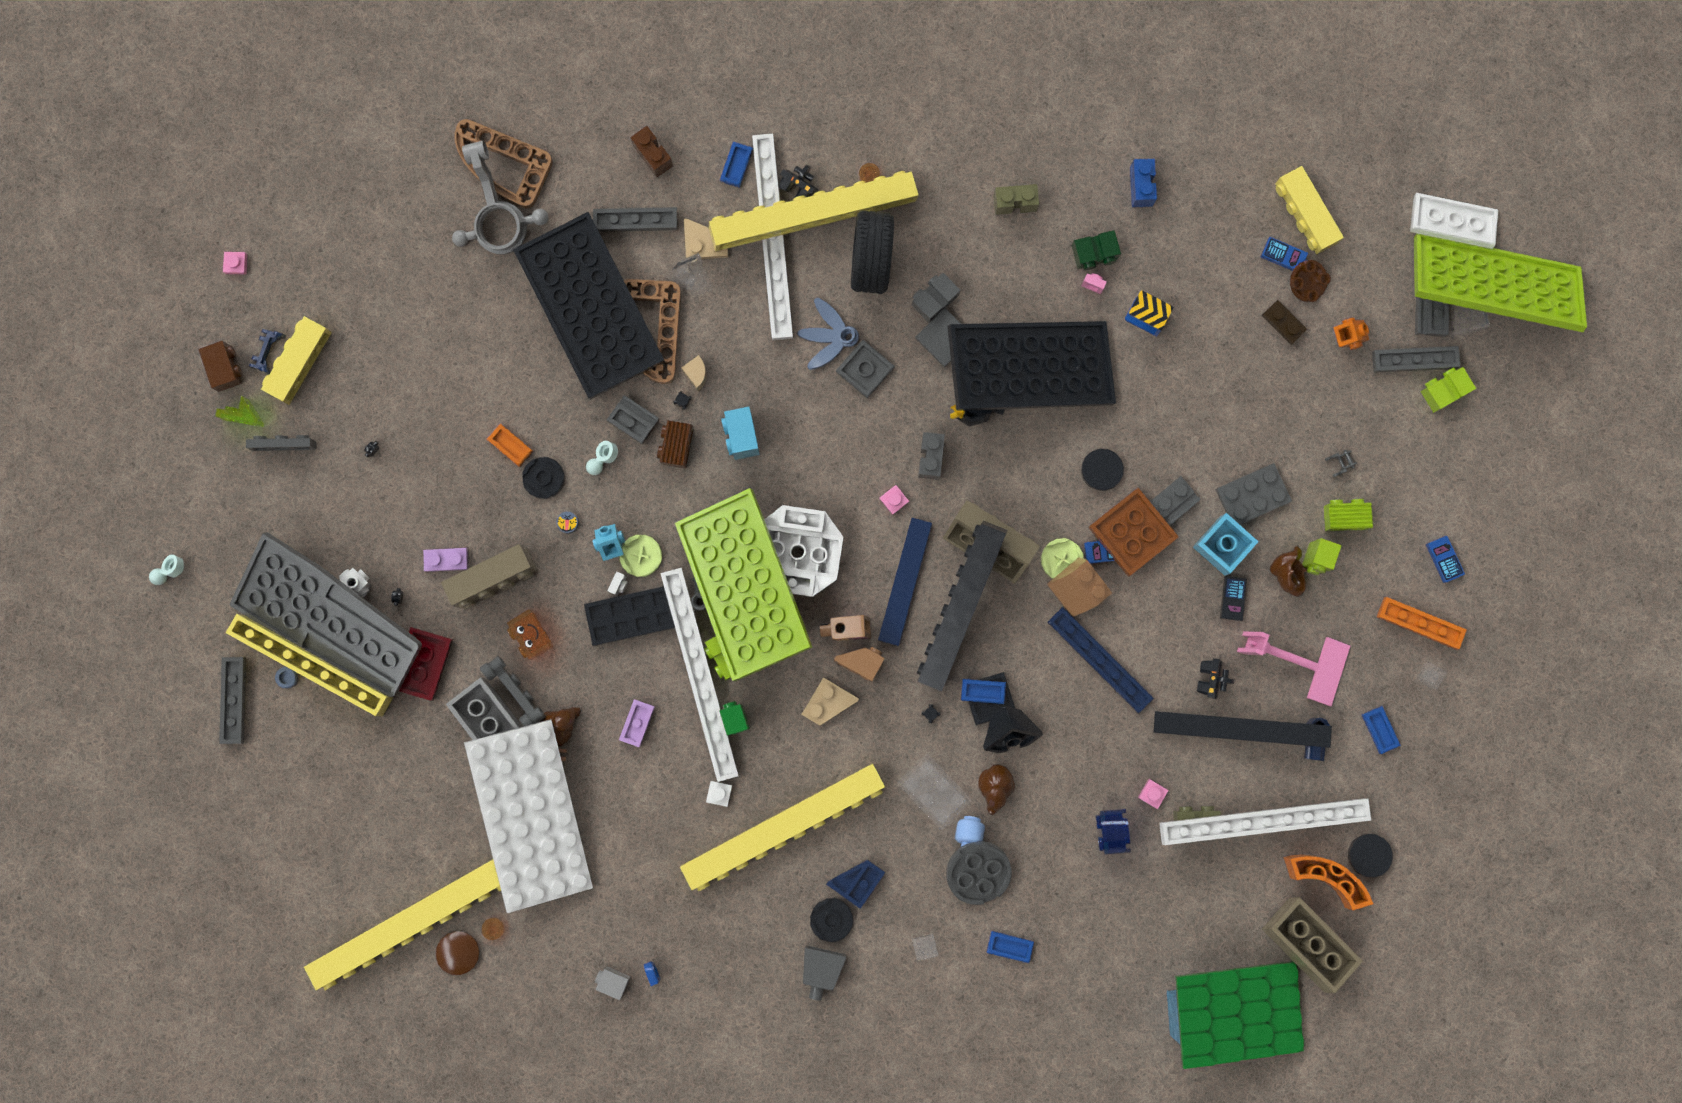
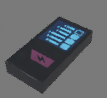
[1220,576,1247,621]

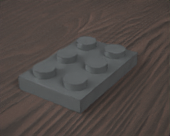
[1215,463,1292,525]

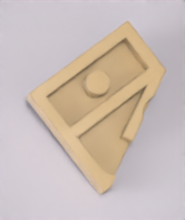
[684,219,728,260]
[801,678,859,725]

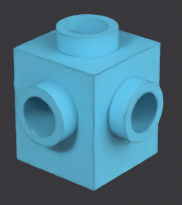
[593,524,625,561]

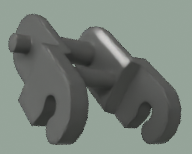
[1325,450,1357,477]

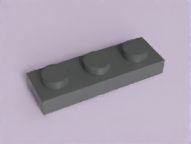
[246,435,316,451]

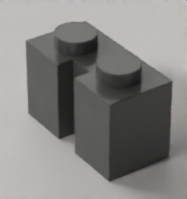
[912,273,961,323]
[918,432,945,480]

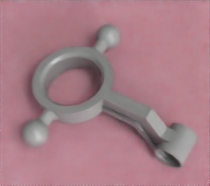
[452,141,549,254]

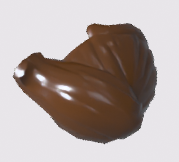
[1270,546,1307,597]
[540,707,581,747]
[978,764,1015,815]

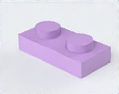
[423,548,468,572]
[619,699,655,747]

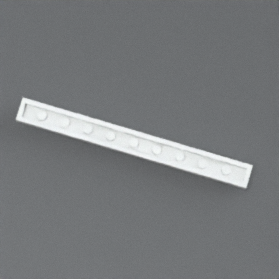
[752,134,793,340]
[660,568,738,782]
[1159,798,1371,845]

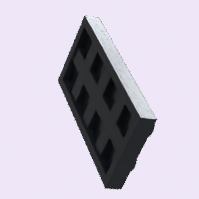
[584,586,675,646]

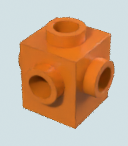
[1333,318,1370,350]

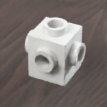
[339,568,371,598]

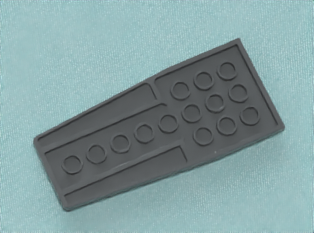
[229,532,422,697]

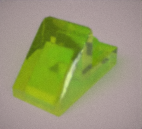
[215,396,264,427]

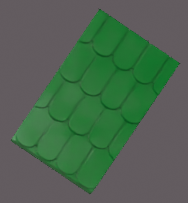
[1167,961,1304,1069]

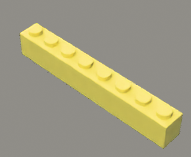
[226,614,393,716]

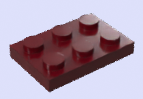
[399,627,453,701]

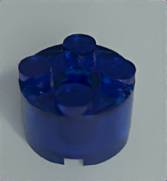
[1095,809,1131,855]

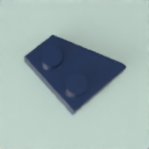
[826,859,885,909]

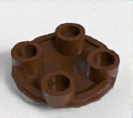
[1290,260,1331,302]
[436,931,479,975]

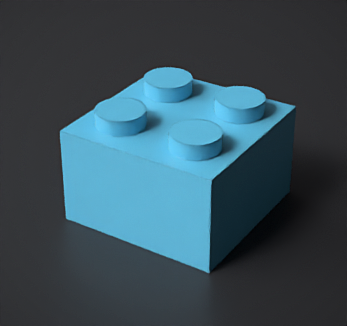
[721,407,760,460]
[1193,513,1259,576]

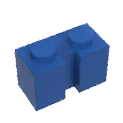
[1130,159,1157,207]

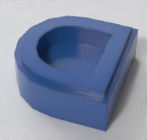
[644,961,661,986]

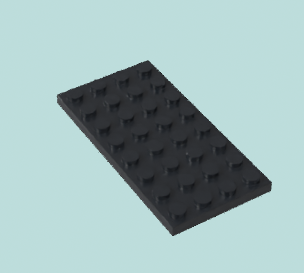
[513,212,665,400]
[947,321,1116,411]

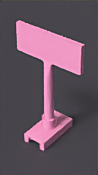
[1237,631,1350,706]

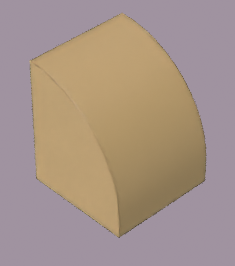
[682,355,707,392]

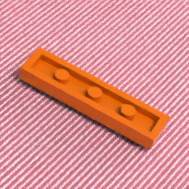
[1377,597,1467,650]

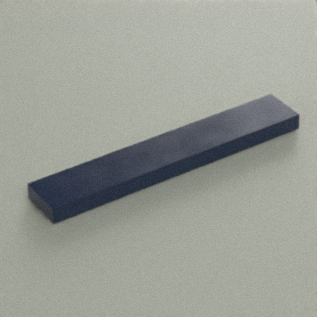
[878,518,932,646]
[1047,607,1154,714]

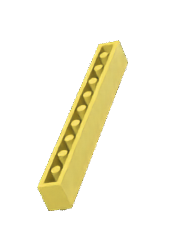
[709,171,918,252]
[680,763,885,891]
[304,860,501,990]

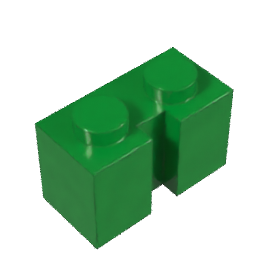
[719,701,750,736]

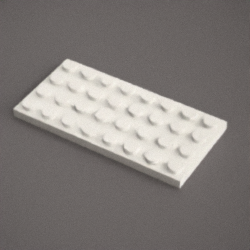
[464,719,593,913]

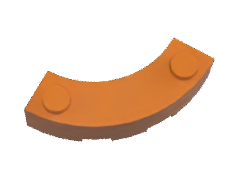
[1284,854,1373,910]

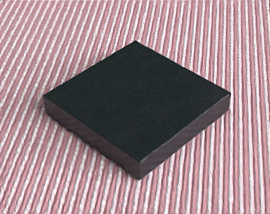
[968,672,1015,726]

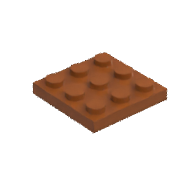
[1088,488,1178,577]

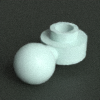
[586,441,618,475]
[149,555,184,585]

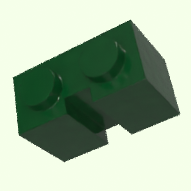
[1071,230,1121,271]

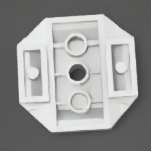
[764,505,843,597]

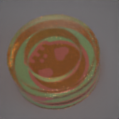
[859,163,880,183]
[481,917,504,940]

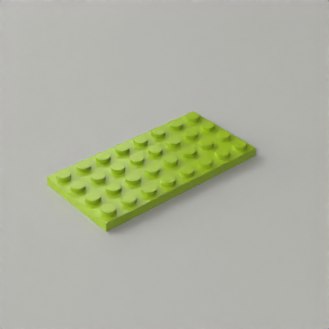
[1414,233,1587,332]
[675,488,813,681]

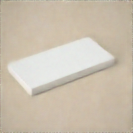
[1410,193,1498,249]

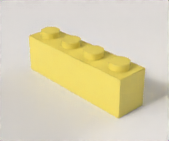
[1275,166,1344,255]
[261,316,332,405]

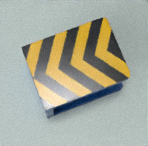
[1125,290,1174,337]

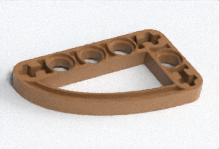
[455,119,553,209]
[624,279,681,384]

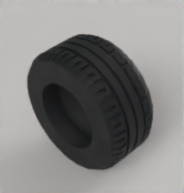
[851,210,894,294]

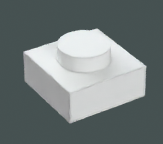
[607,572,628,596]
[706,781,732,807]

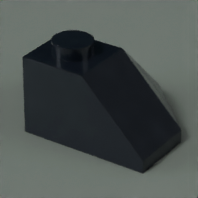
[983,706,1043,753]

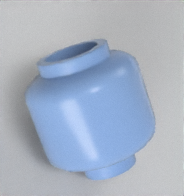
[955,816,985,847]

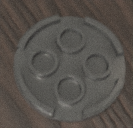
[946,841,1012,905]

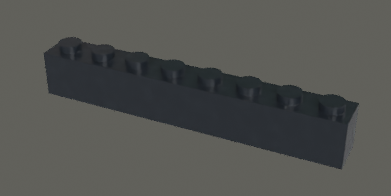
[916,520,1008,692]

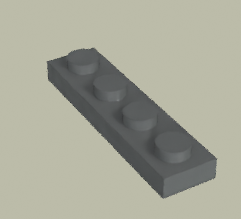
[593,207,678,232]
[1372,346,1460,373]
[219,657,246,744]

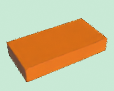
[487,423,533,467]

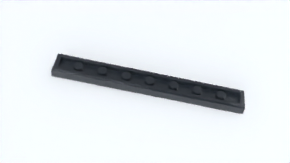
[1153,711,1332,748]

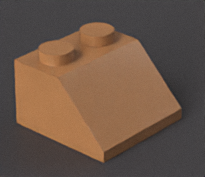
[1047,557,1112,617]
[834,646,885,682]

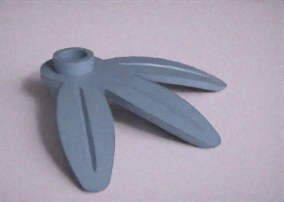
[797,298,859,370]

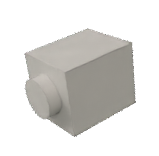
[595,967,631,1000]

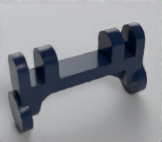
[249,329,286,374]

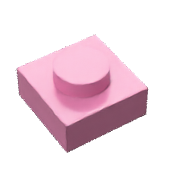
[223,252,247,274]
[1081,273,1107,294]
[879,485,909,515]
[1138,779,1168,809]

